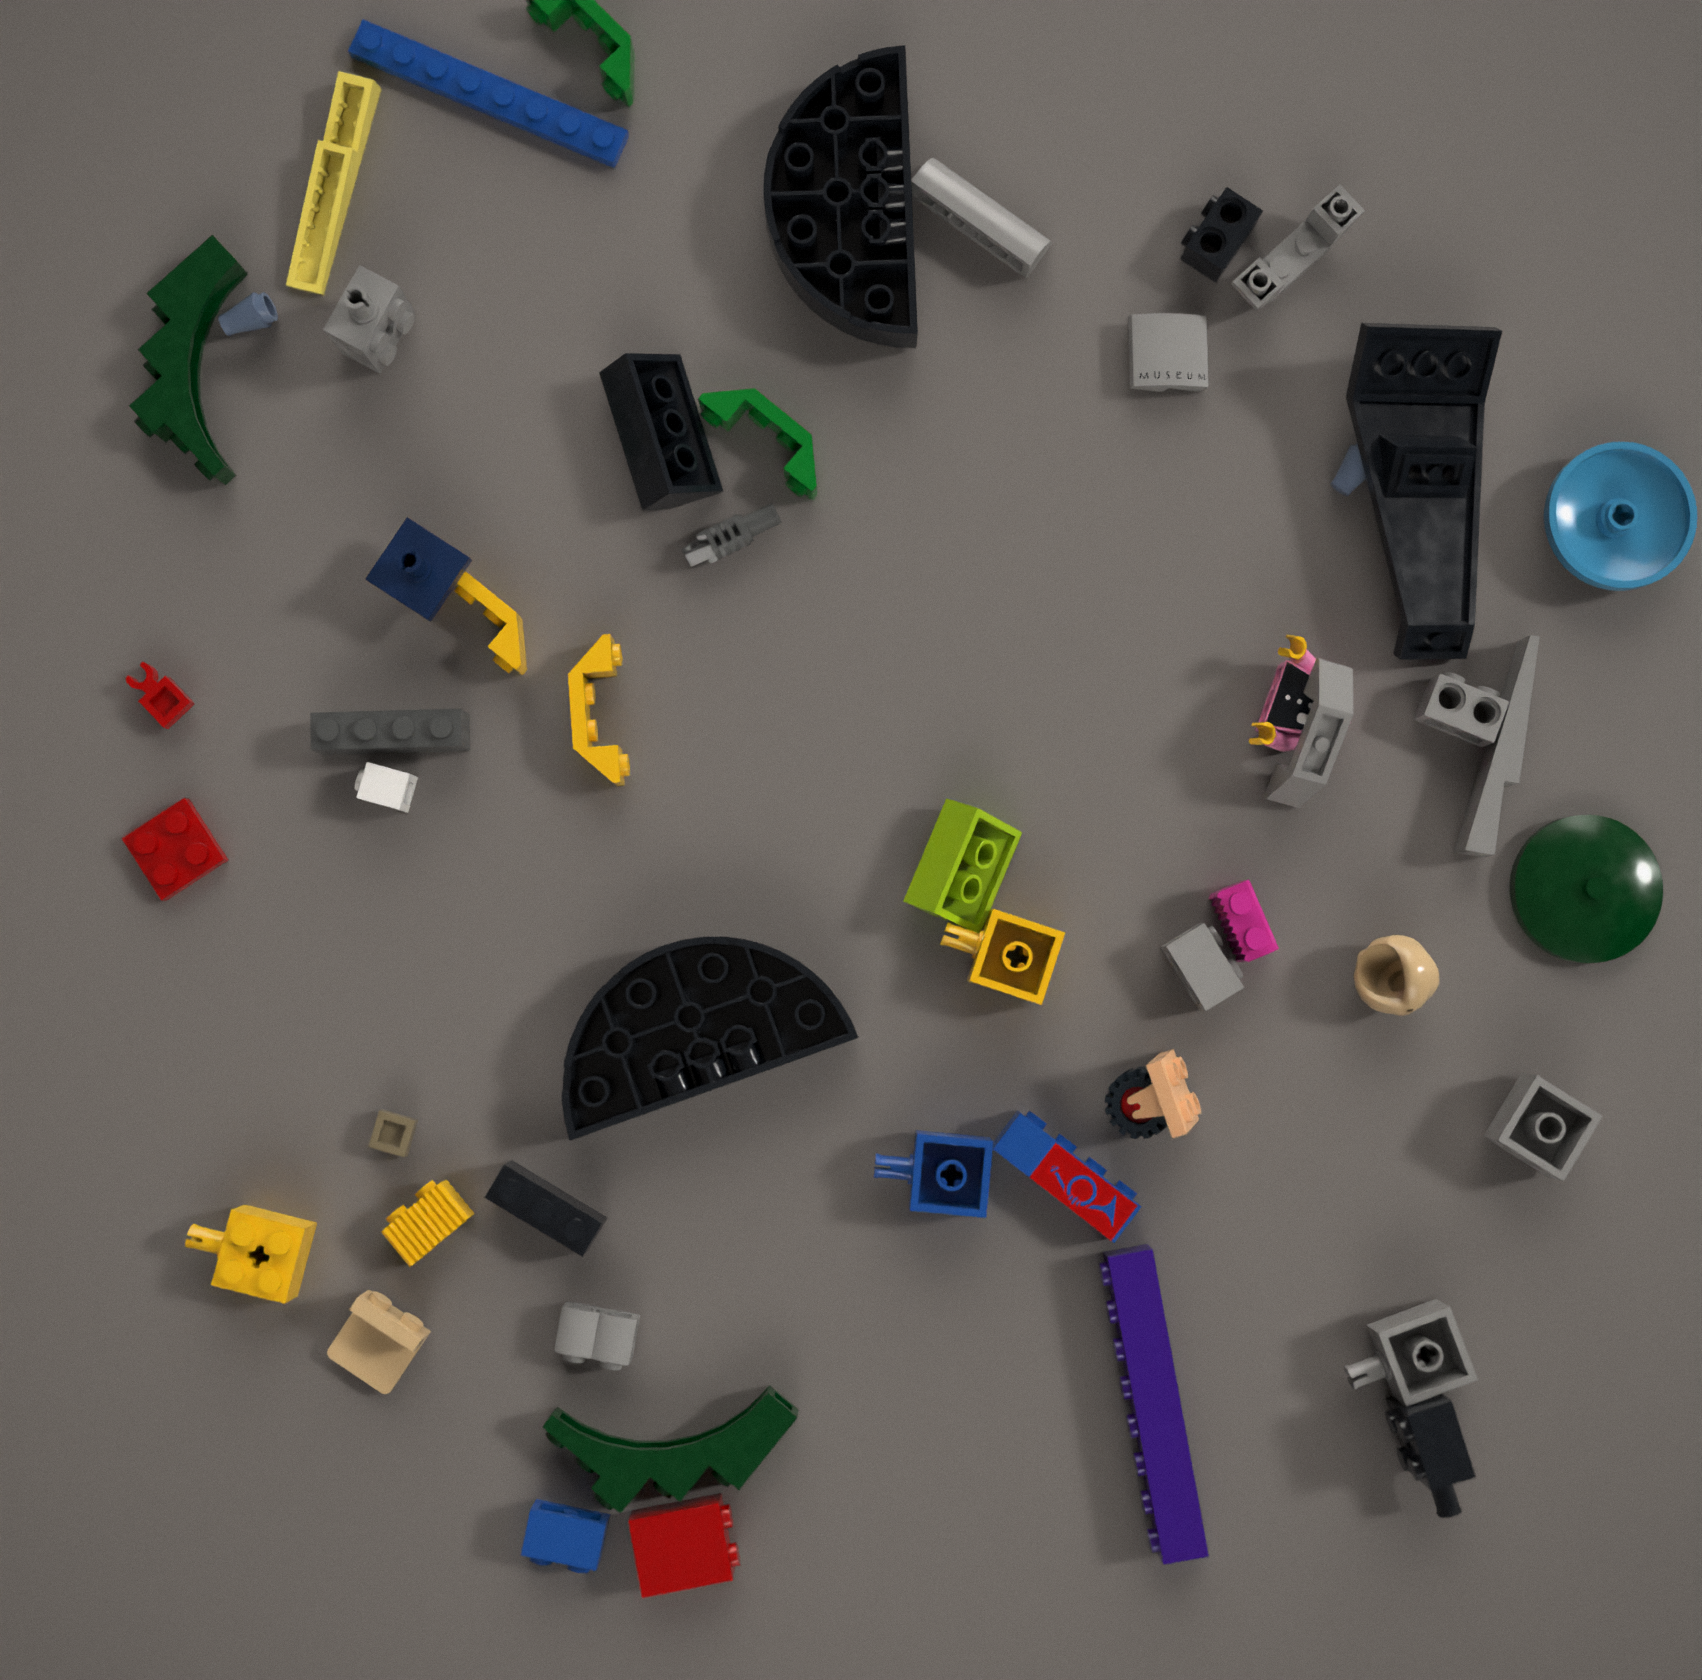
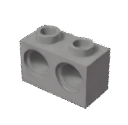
[1413,672,1510,747]

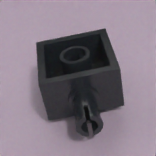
[1385,1394,1476,1518]

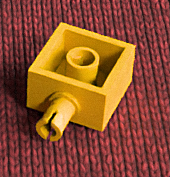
[940,909,1065,1005]
[185,1205,317,1304]

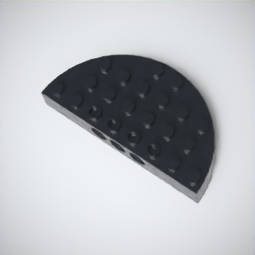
[763,45,918,348]
[562,936,859,1141]

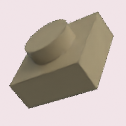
[368,1109,418,1157]

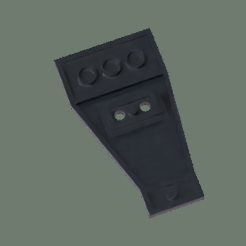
[1346,323,1502,660]

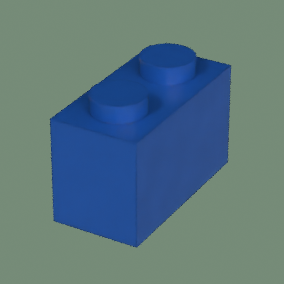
[521,1499,610,1573]

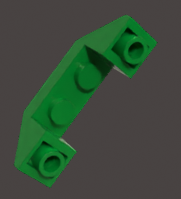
[525,0,635,107]
[698,388,817,501]

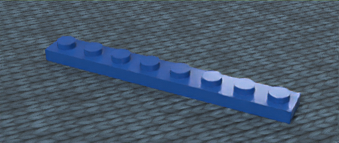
[348,19,629,168]

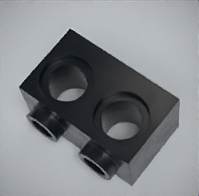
[1180,187,1263,283]

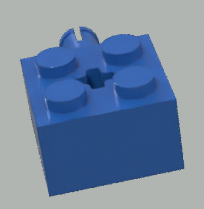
[874,1130,993,1218]

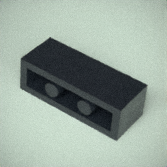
[484,1160,607,1257]

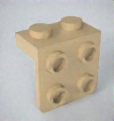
[327,1290,431,1394]

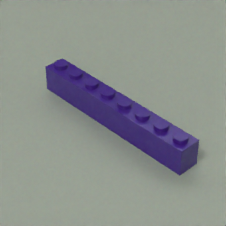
[1099,1244,1209,1565]

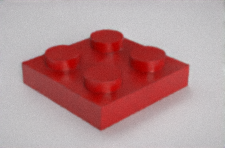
[121,798,228,901]

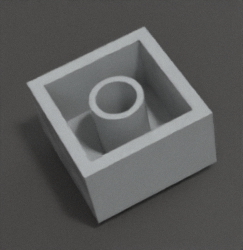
[1483,1073,1603,1182]

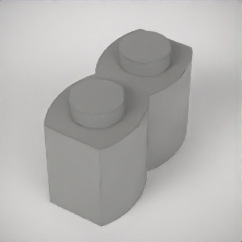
[554,1302,641,1370]

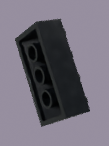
[599,353,723,511]

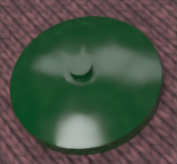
[1510,815,1663,963]

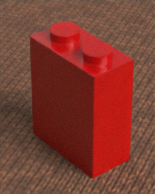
[628,1493,740,1598]

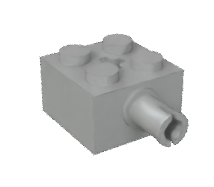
[323,265,415,374]
[1344,1299,1478,1407]

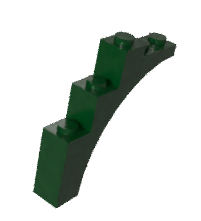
[129,235,248,485]
[542,1385,798,1514]

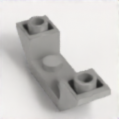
[1231,184,1365,311]
[1264,658,1353,808]

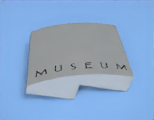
[1128,313,1209,392]

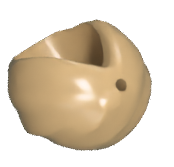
[1354,935,1439,1016]

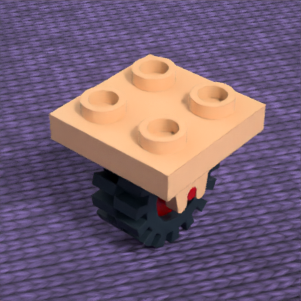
[1105,1049,1201,1139]

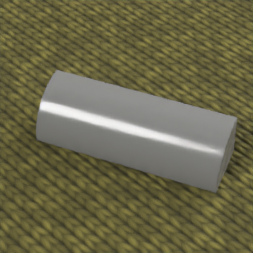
[911,158,1052,279]

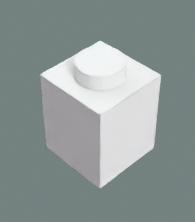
[355,762,418,813]

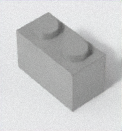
[1160,923,1244,1011]

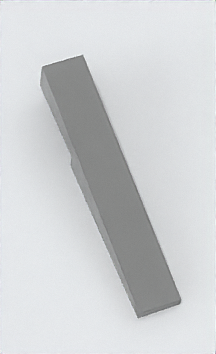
[1453,635,1540,857]

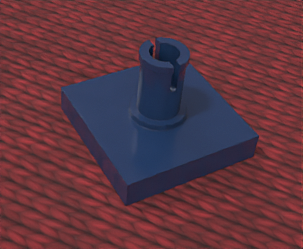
[365,517,472,622]

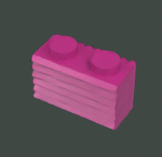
[1208,879,1279,962]

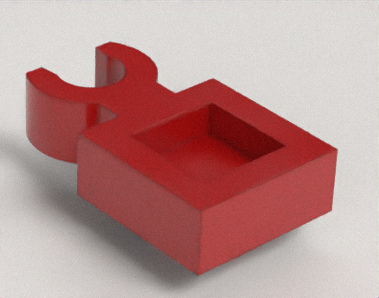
[125,662,195,729]

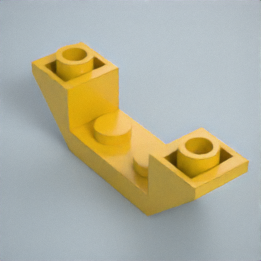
[454,571,527,676]
[568,634,630,786]

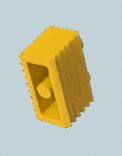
[381,1179,474,1267]

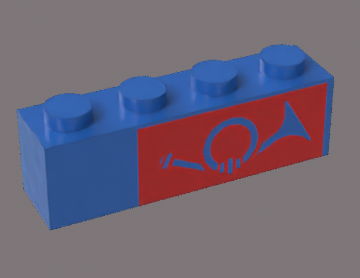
[993,1110,1142,1243]

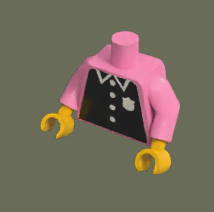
[1249,634,1316,752]

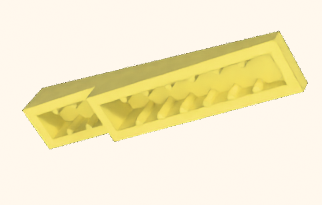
[286,71,382,296]

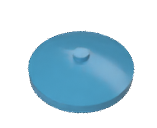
[1544,442,1697,591]

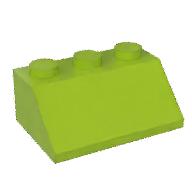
[903,798,1022,933]

